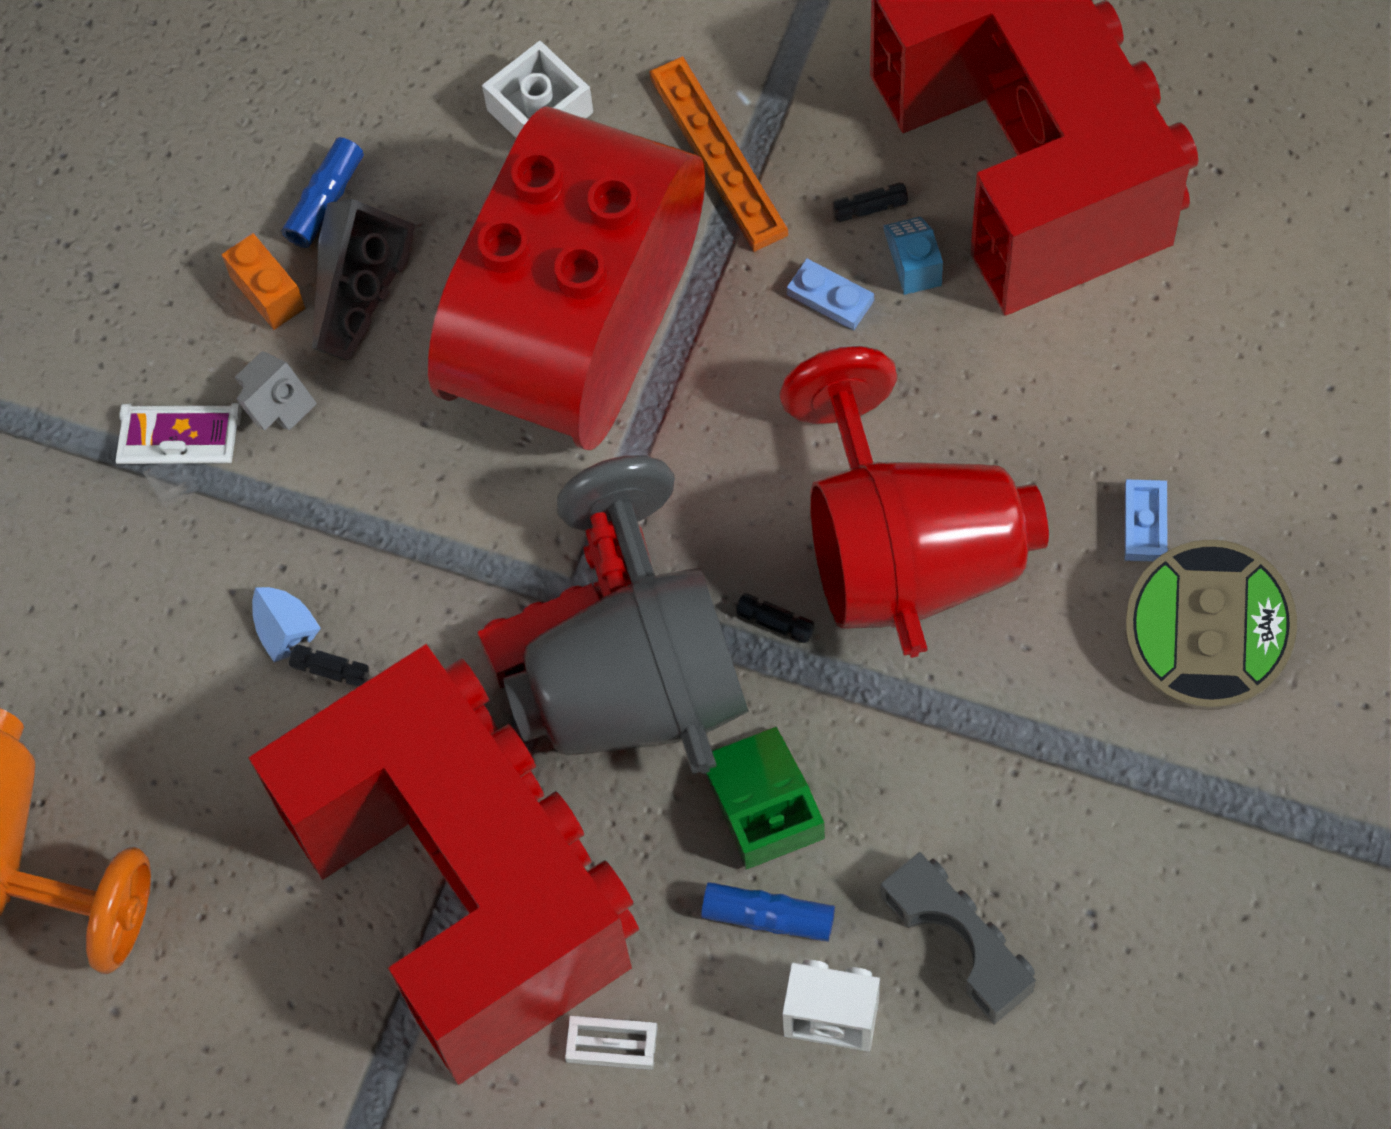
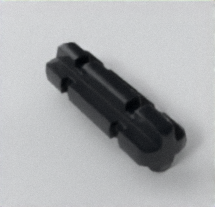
[832,182,908,222]
[736,593,815,643]
[289,645,369,687]

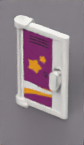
[116,403,242,464]

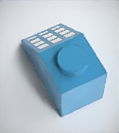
[883,217,943,295]

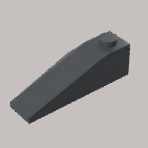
[312,199,416,361]

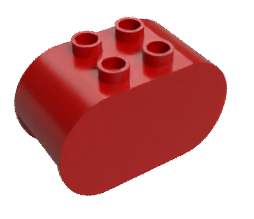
[428,106,705,451]

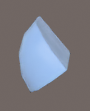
[252,587,321,662]

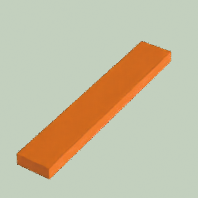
[649,56,788,252]

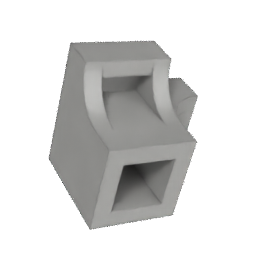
[235,351,317,430]

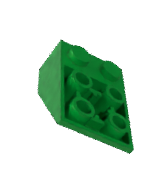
[705,726,825,870]

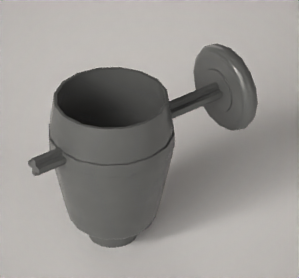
[503,455,749,774]

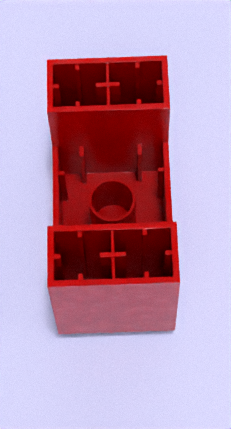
[870,0,1199,316]
[248,643,639,1085]

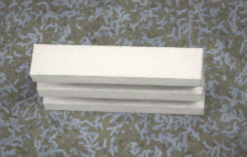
[565,1016,658,1070]

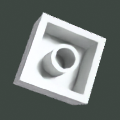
[482,41,594,138]
[783,960,880,1052]

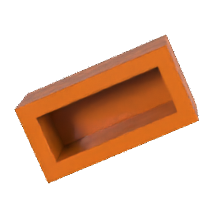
[221,233,306,330]

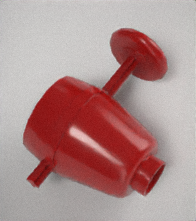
[779,346,1049,658]

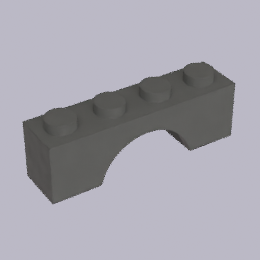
[880,852,1036,1025]

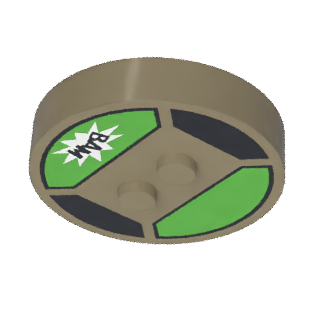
[1126,540,1297,710]

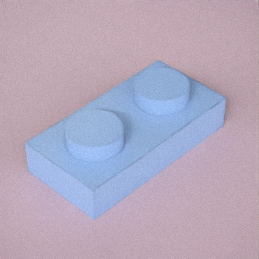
[786,258,874,331]
[1125,479,1168,562]

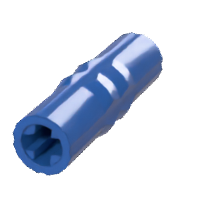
[281,137,364,248]
[701,882,835,942]

